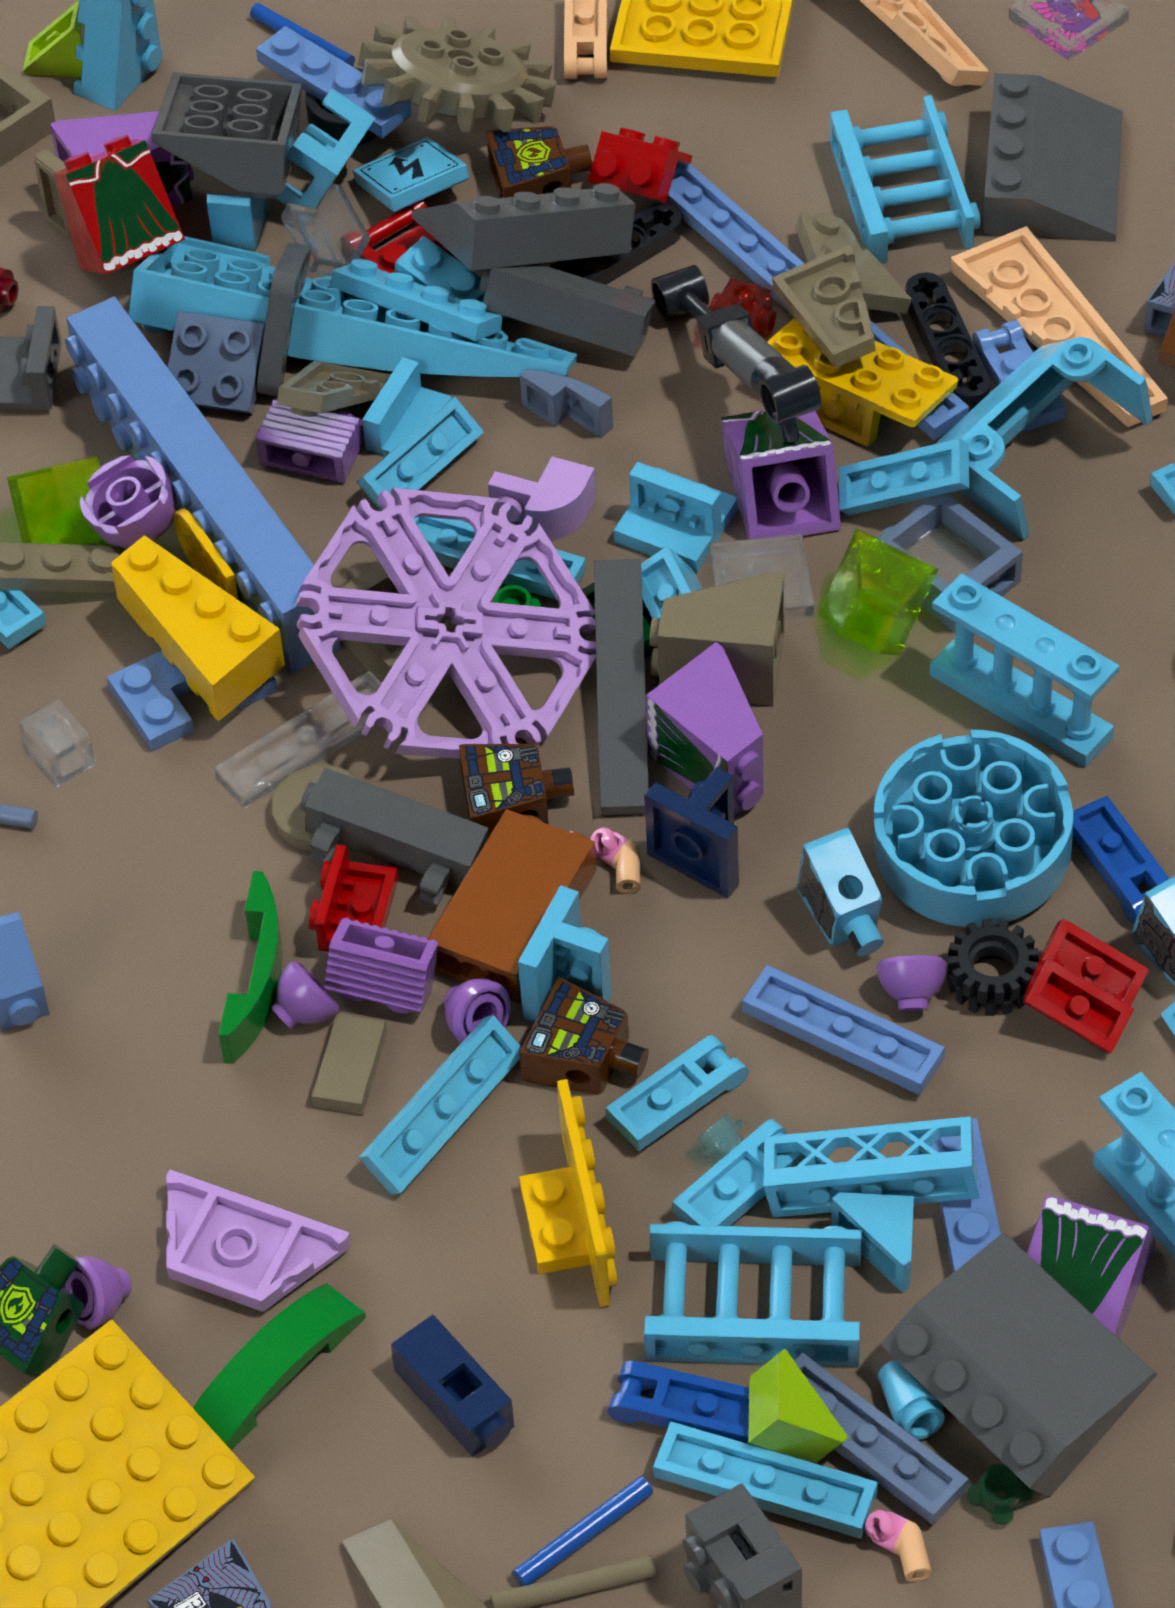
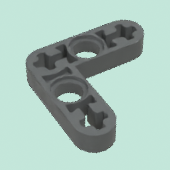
[256,242,311,397]

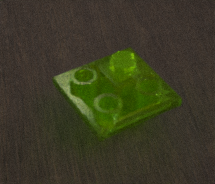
[7,455,114,546]
[817,529,939,655]

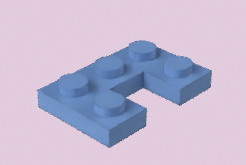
[106,651,278,752]

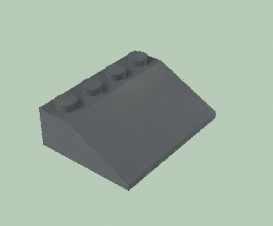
[152,72,302,198]
[983,73,1123,241]
[412,184,635,271]
[880,1233,1158,1497]

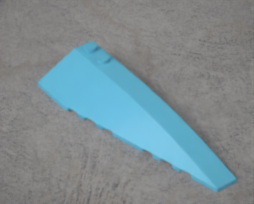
[128,236,577,377]

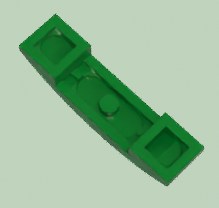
[218,871,283,1064]
[193,1283,366,1451]

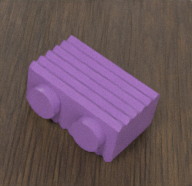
[256,399,363,484]
[324,918,438,1013]

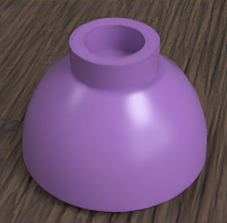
[876,955,947,1012]
[271,961,339,1029]
[444,979,511,1043]
[63,1256,131,1329]

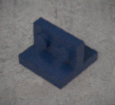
[644,767,739,898]

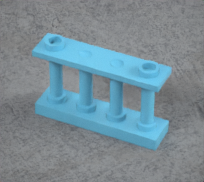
[830,95,980,264]
[929,573,1120,768]
[1092,1072,1175,1259]
[644,1221,861,1367]

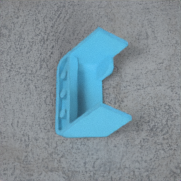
[936,337,1153,541]

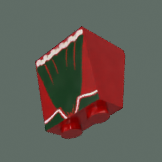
[53,135,185,275]

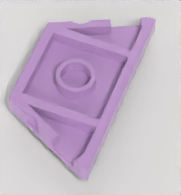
[166,1169,351,1312]

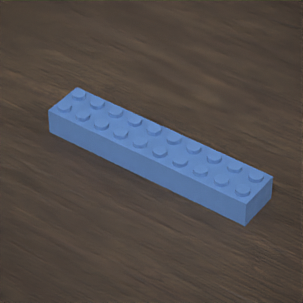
[65,296,341,674]

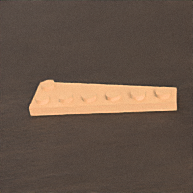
[859,0,990,87]
[950,226,1168,427]

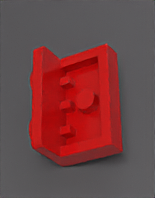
[588,127,693,203]
[309,844,399,952]

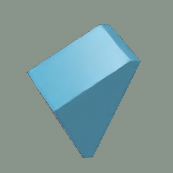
[207,194,270,251]
[831,1192,914,1293]

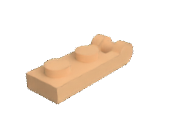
[564,0,607,80]

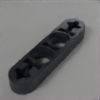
[549,203,682,285]
[905,272,991,412]

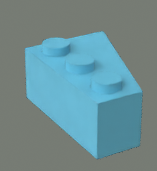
[73,0,163,111]

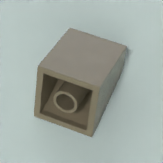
[650,571,785,706]

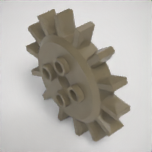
[358,16,557,132]

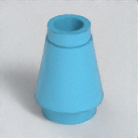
[877,1360,945,1440]

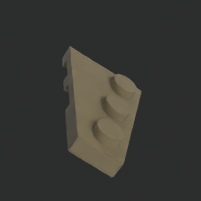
[795,213,912,314]
[772,244,876,368]
[277,361,391,417]

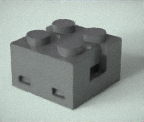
[682,1483,802,1608]

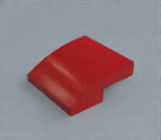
[1022,918,1149,1054]

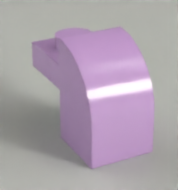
[488,456,596,541]

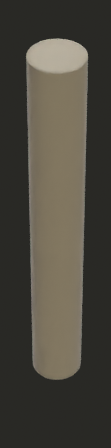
[490,1555,656,1608]

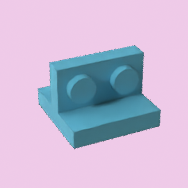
[613,462,738,573]
[518,885,612,1023]

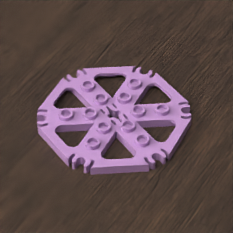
[296,488,596,759]

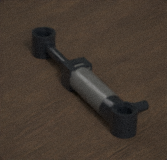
[651,265,821,443]

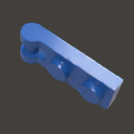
[1073,796,1170,924]
[607,1361,754,1446]

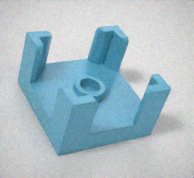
[274,88,375,220]

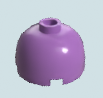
[80,455,177,549]

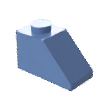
[0,911,50,1030]

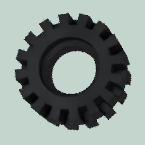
[947,919,1039,1016]

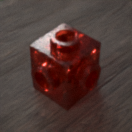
[709,278,777,340]

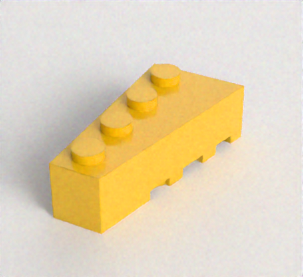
[111,535,285,722]

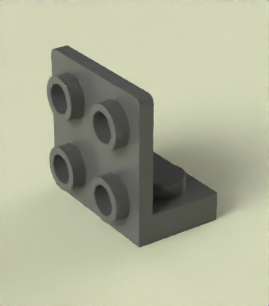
[0,306,62,410]

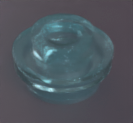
[697,1113,745,1159]

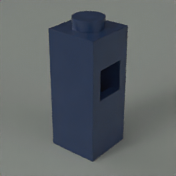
[391,1314,515,1457]

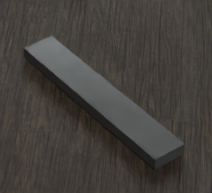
[594,559,649,816]

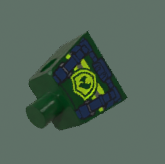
[0,1244,84,1378]

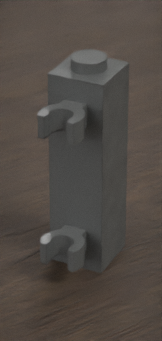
[479,263,655,357]
[300,767,488,908]

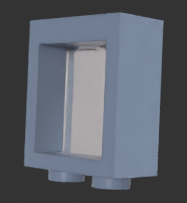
[875,494,1023,633]

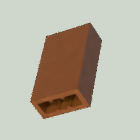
[427,809,597,1003]

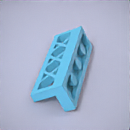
[763,1116,980,1218]

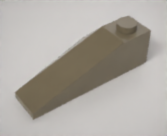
[342,1519,488,1608]

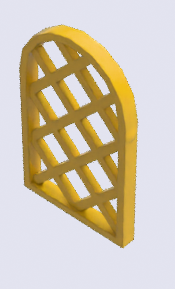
[173,508,238,600]

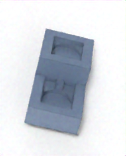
[520,369,613,438]

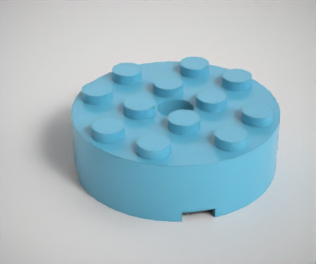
[874,730,1073,927]

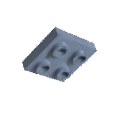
[168,311,265,415]

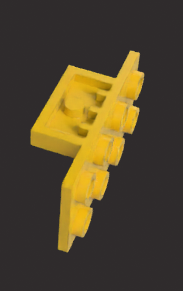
[767,318,958,447]
[519,1079,618,1307]

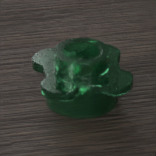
[967,1464,1033,1525]

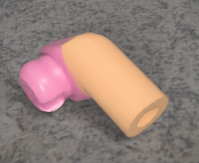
[590,827,640,894]
[864,1510,932,1582]

